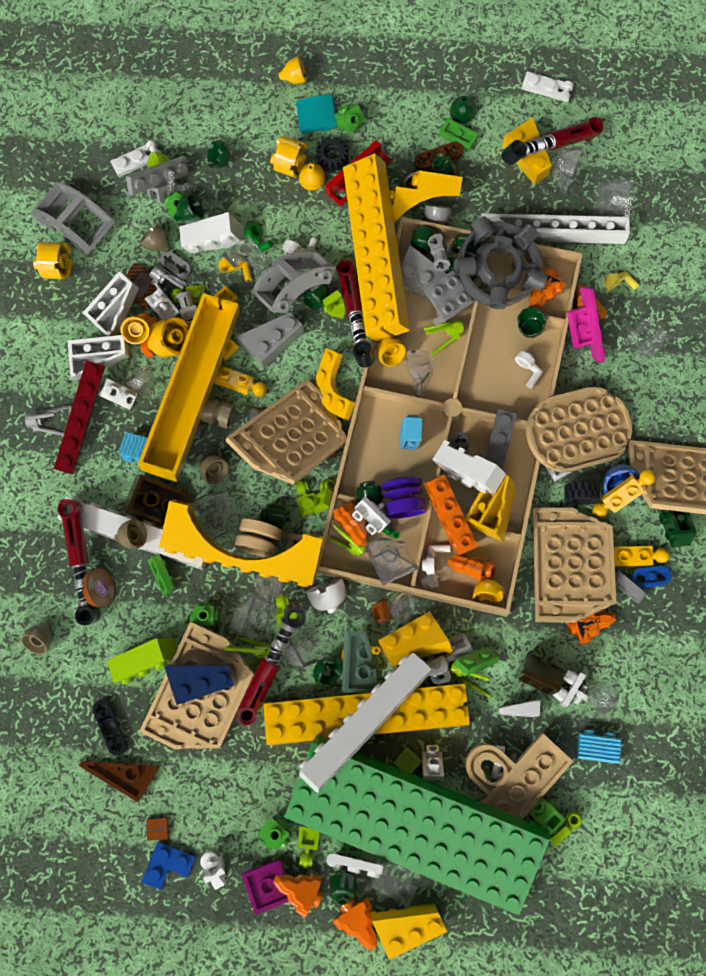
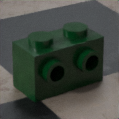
[659,509,697,548]

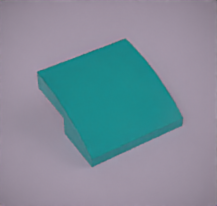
[296,95,337,134]

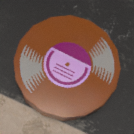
[82,568,116,608]

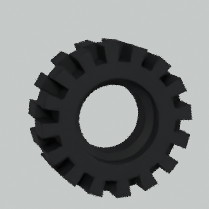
[316,137,349,172]
[564,482,600,505]

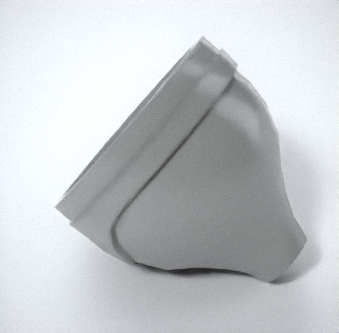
[424,204,452,225]

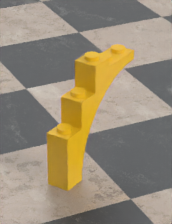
[390,171,463,223]

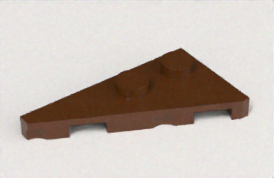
[78,761,160,802]

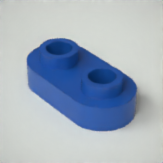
[631,566,672,589]

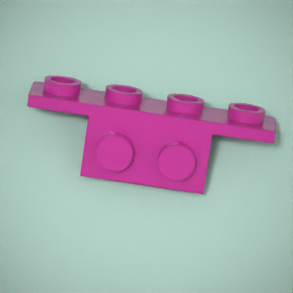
[567,287,605,362]

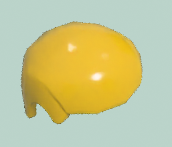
[473,579,505,603]

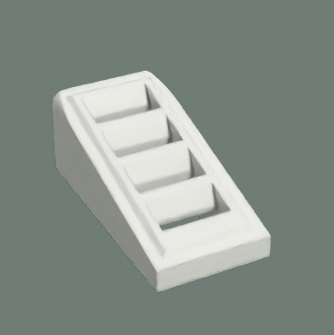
[497,700,540,717]

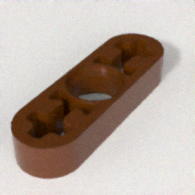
[414,142,463,171]

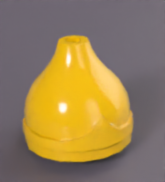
[279,56,307,84]
[299,163,326,191]
[121,315,150,344]
[377,337,406,367]

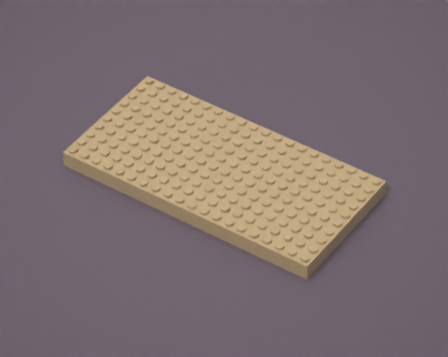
[317,217,583,617]

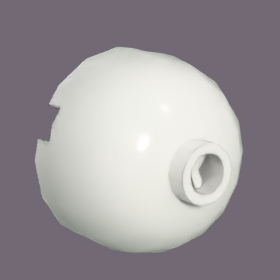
[306,578,347,613]

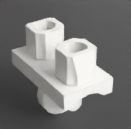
[145,288,180,320]
[99,378,138,410]
[352,497,391,535]
[553,670,589,708]
[422,745,444,783]
[200,851,226,890]

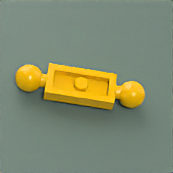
[214,366,267,397]
[592,469,656,518]
[614,546,670,567]

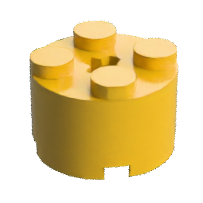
[270,136,307,178]
[33,242,73,279]
[147,317,188,358]

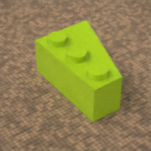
[107,638,178,685]

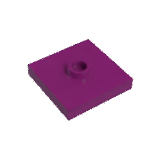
[241,858,288,915]

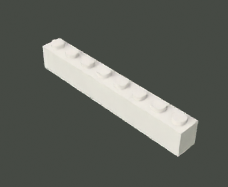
[481,213,630,244]
[57,496,207,570]
[299,653,431,793]

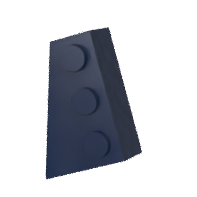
[164,664,238,705]

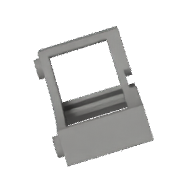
[30,182,115,254]
[252,248,336,314]

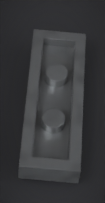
[485,409,517,469]

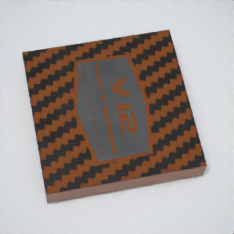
[126,263,164,310]

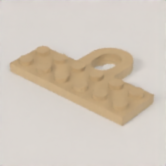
[465,732,574,819]

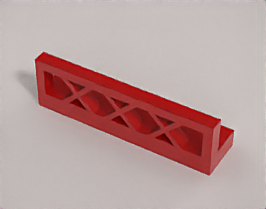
[325,140,391,207]

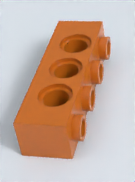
[422,474,478,555]

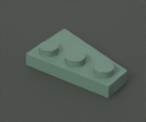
[342,631,378,693]

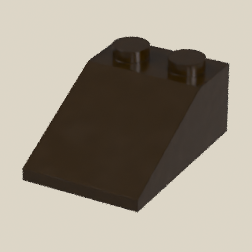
[122,474,194,525]
[514,654,563,696]

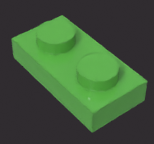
[439,118,479,151]
[148,554,175,597]
[455,646,499,676]

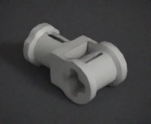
[428,234,450,272]
[175,291,197,329]

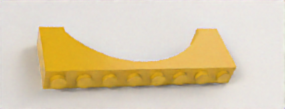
[159,500,325,587]

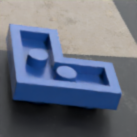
[142,841,196,890]

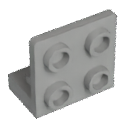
[424,271,473,326]

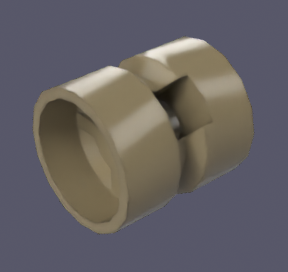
[202,398,235,429]

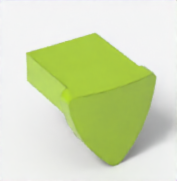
[322,290,345,319]

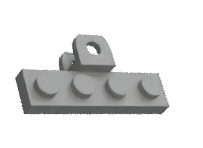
[126,156,189,203]
[392,634,473,686]

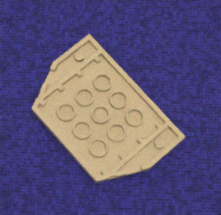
[226,379,347,485]
[628,440,706,514]
[533,508,616,623]
[139,621,255,749]

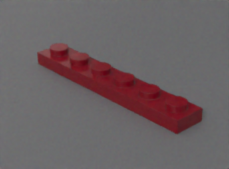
[54,360,106,474]

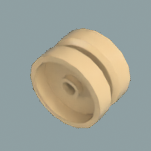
[234,519,283,557]

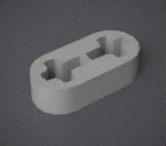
[160,252,191,280]
[615,571,646,603]

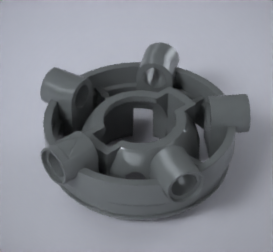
[454,216,548,309]

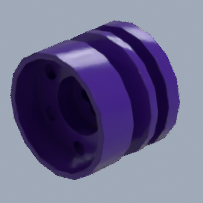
[381,477,426,519]

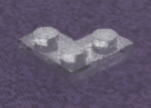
[222,236,272,274]

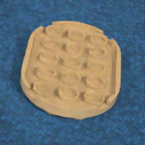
[526,387,632,472]

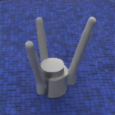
[149,265,187,305]
[25,405,72,436]

